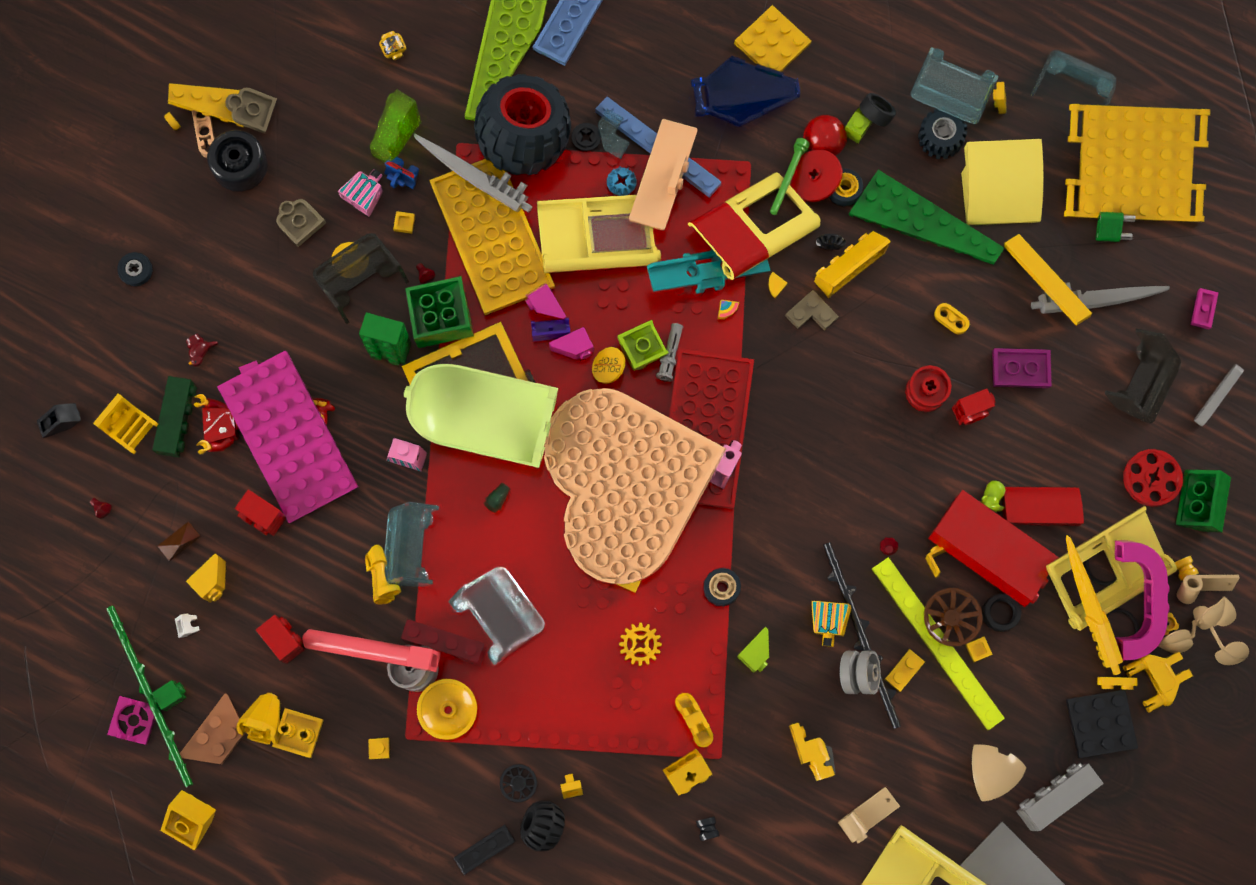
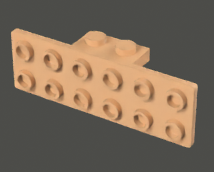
[629,119,698,230]

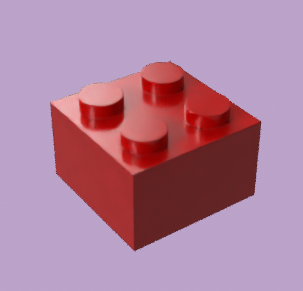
[234,489,286,536]
[256,615,305,664]

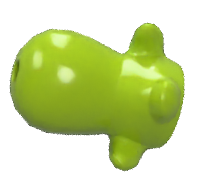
[981,481,1006,513]

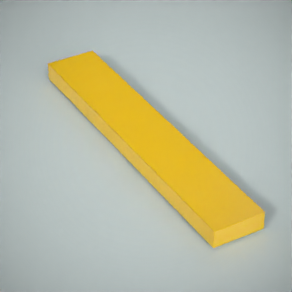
[1004,234,1092,326]

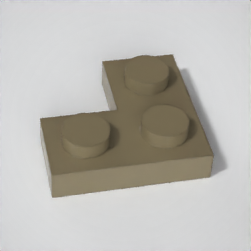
[785,290,839,331]

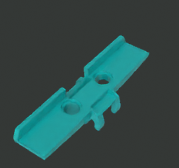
[647,249,770,294]

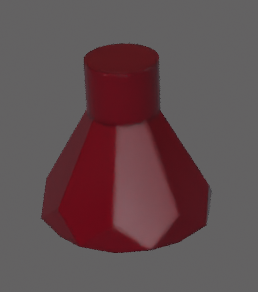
[416,263,436,284]
[90,498,112,519]
[880,537,898,555]

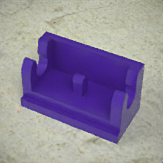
[531,318,570,342]

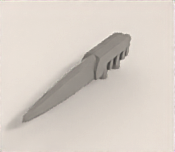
[414,134,532,213]
[1031,282,1170,314]

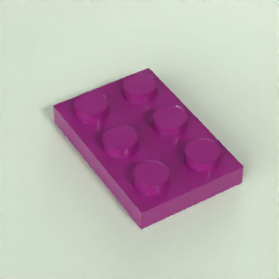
[992,348,1052,388]

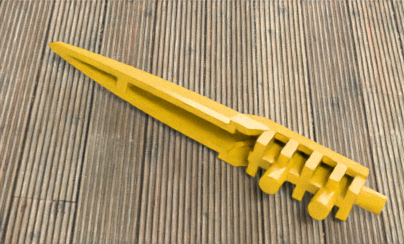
[1066,535,1123,675]

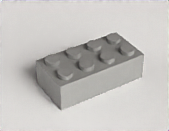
[1016,763,1104,831]

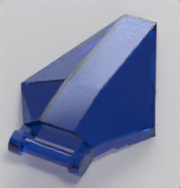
[691,56,800,127]

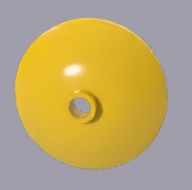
[417,679,477,740]

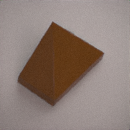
[158,521,201,561]

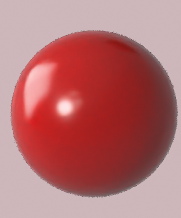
[803,115,847,156]

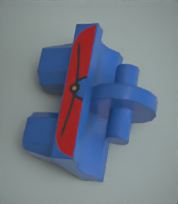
[384,157,419,189]

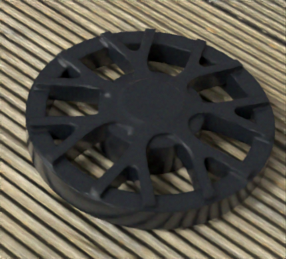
[500,764,537,802]

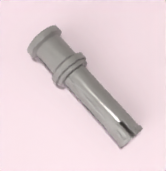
[656,323,683,381]

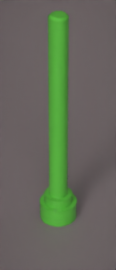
[770,138,810,215]

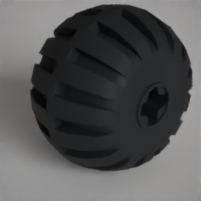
[520,801,565,851]

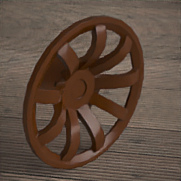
[924,588,983,647]

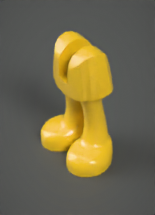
[365,545,401,605]

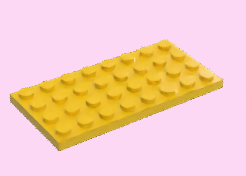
[430,159,555,315]

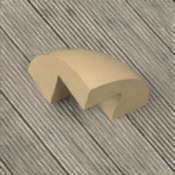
[972,745,1026,801]

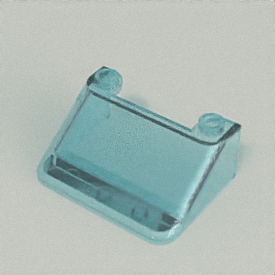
[910,47,999,124]
[448,567,545,665]

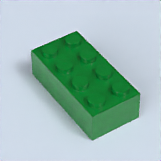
[359,312,412,365]

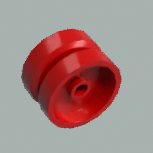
[905,365,952,412]

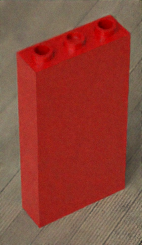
[928,490,1059,607]

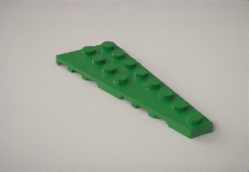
[849,170,1004,265]

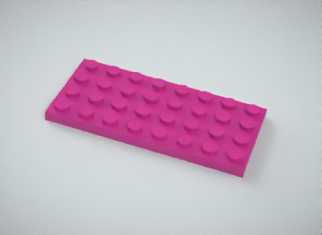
[217,350,358,523]

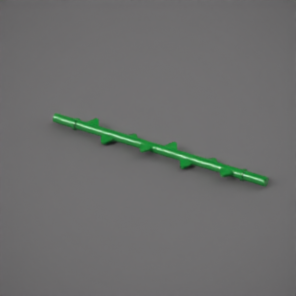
[106,606,193,788]

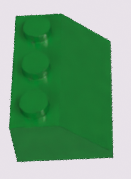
[1176,470,1231,533]

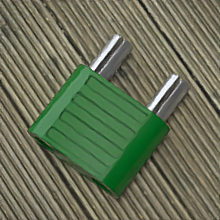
[1096,212,1136,242]

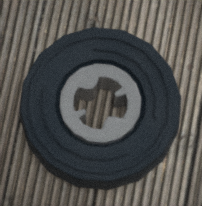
[117,252,153,286]

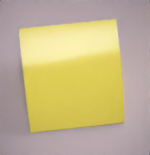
[961,139,1043,225]

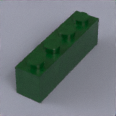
[152,376,197,458]

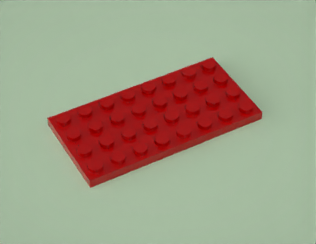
[669,349,754,509]

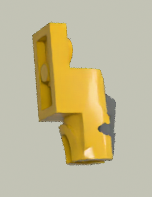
[789,723,835,781]

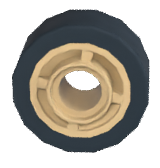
[703,568,741,606]

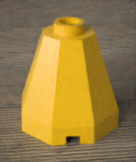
[236,693,280,745]

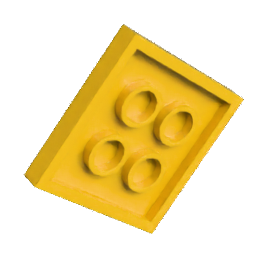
[734,5,811,79]

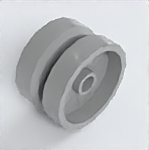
[387,644,439,692]
[840,651,881,694]

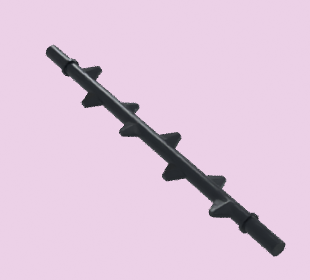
[823,542,901,729]

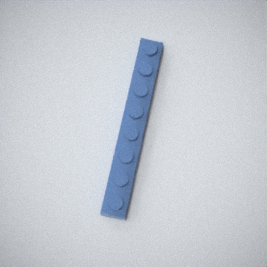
[595,97,721,198]

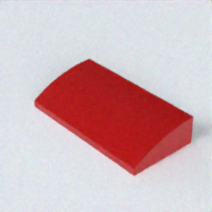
[1002,487,1084,526]

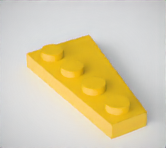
[168,83,243,127]

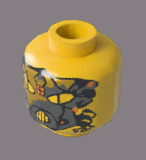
[379,31,406,60]

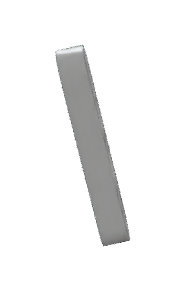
[1194,364,1244,427]

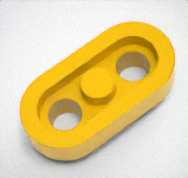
[934,303,970,334]
[1097,677,1137,690]

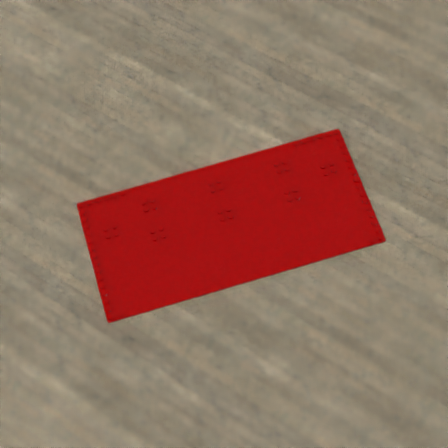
[405,143,751,759]

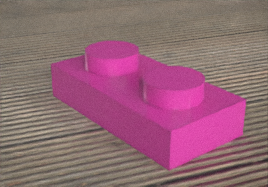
[1191,288,1218,329]

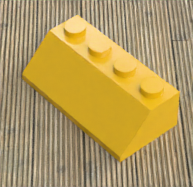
[814,231,891,298]

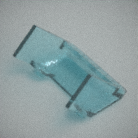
[1030,50,1116,106]
[385,502,439,587]

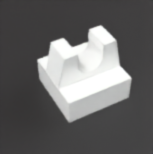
[175,613,199,638]

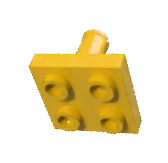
[272,708,324,758]

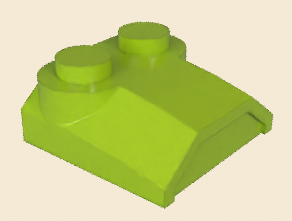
[617,320,669,371]

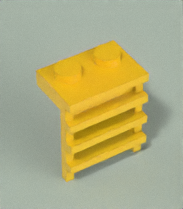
[93,394,158,454]

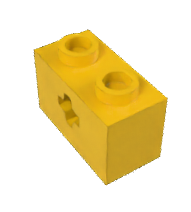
[663,749,712,796]

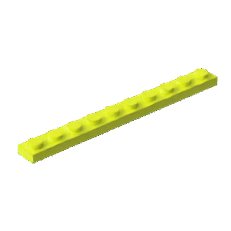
[872,557,1005,730]

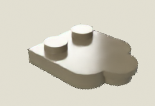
[225,87,277,134]
[276,199,326,247]

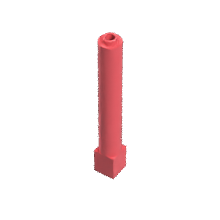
[302,629,441,672]

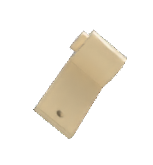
[1177,575,1239,604]
[838,787,900,843]

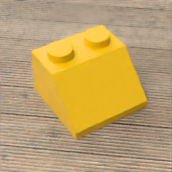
[186,553,226,603]
[160,790,216,850]

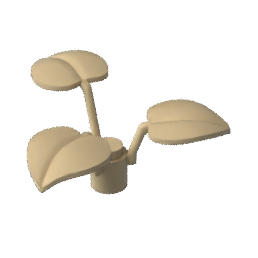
[1158,596,1249,665]

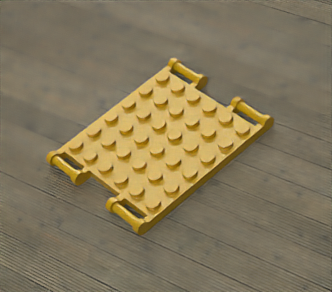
[1064,104,1210,222]

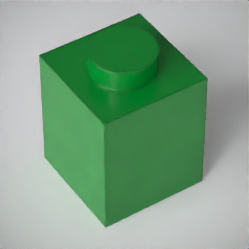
[151,680,186,711]

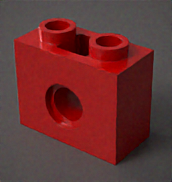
[952,388,995,425]

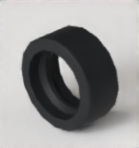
[859,93,896,127]
[982,593,1021,632]

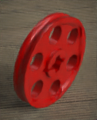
[1123,449,1183,507]

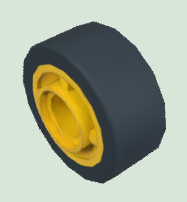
[829,168,863,206]

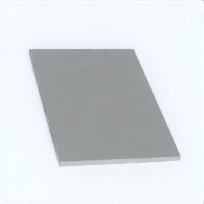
[960,822,1065,885]

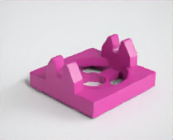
[107,696,155,745]

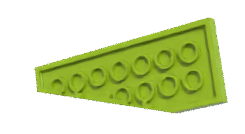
[465,0,548,121]

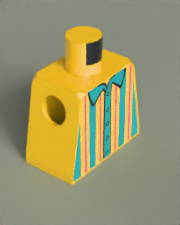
[812,601,851,647]

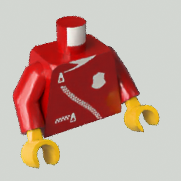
[194,394,240,454]

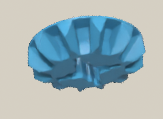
[607,166,637,196]

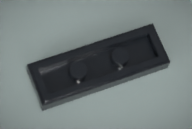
[454,824,516,875]

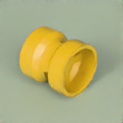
[1175,556,1199,581]

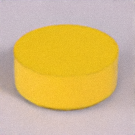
[164,112,181,130]

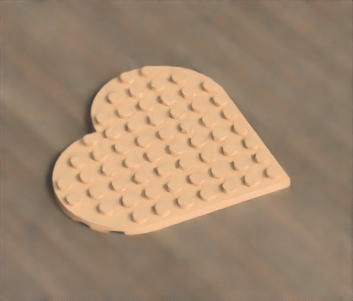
[544,388,727,584]

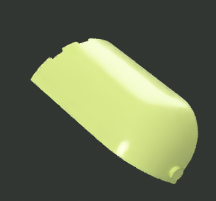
[404,364,558,468]

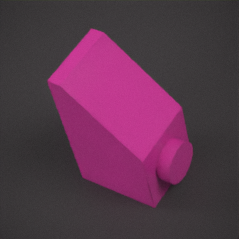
[525,283,566,319]
[549,327,594,360]

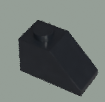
[37,403,81,438]

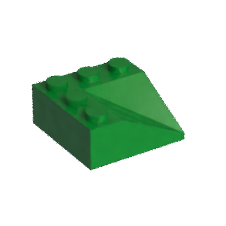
[405,276,474,348]

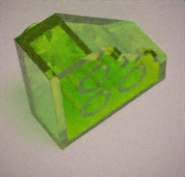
[370,89,421,163]

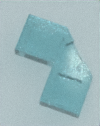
[598,109,630,159]

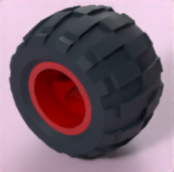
[474,74,571,175]

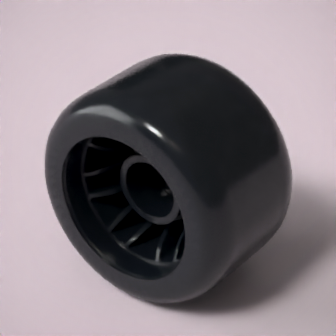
[207,130,268,192]

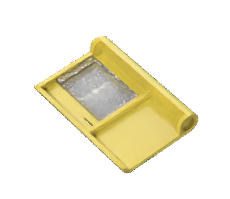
[537,195,661,273]

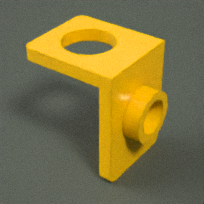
[925,545,946,577]

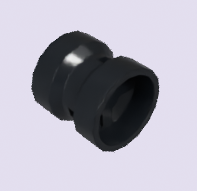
[696,816,720,841]

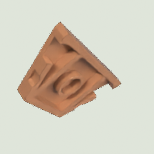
[180,693,245,764]

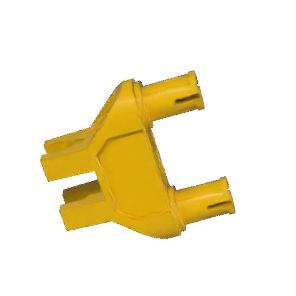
[1123,652,1193,713]
[675,693,713,747]

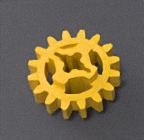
[619,623,662,666]

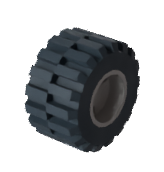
[918,108,967,159]

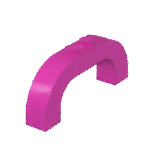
[1115,540,1170,660]

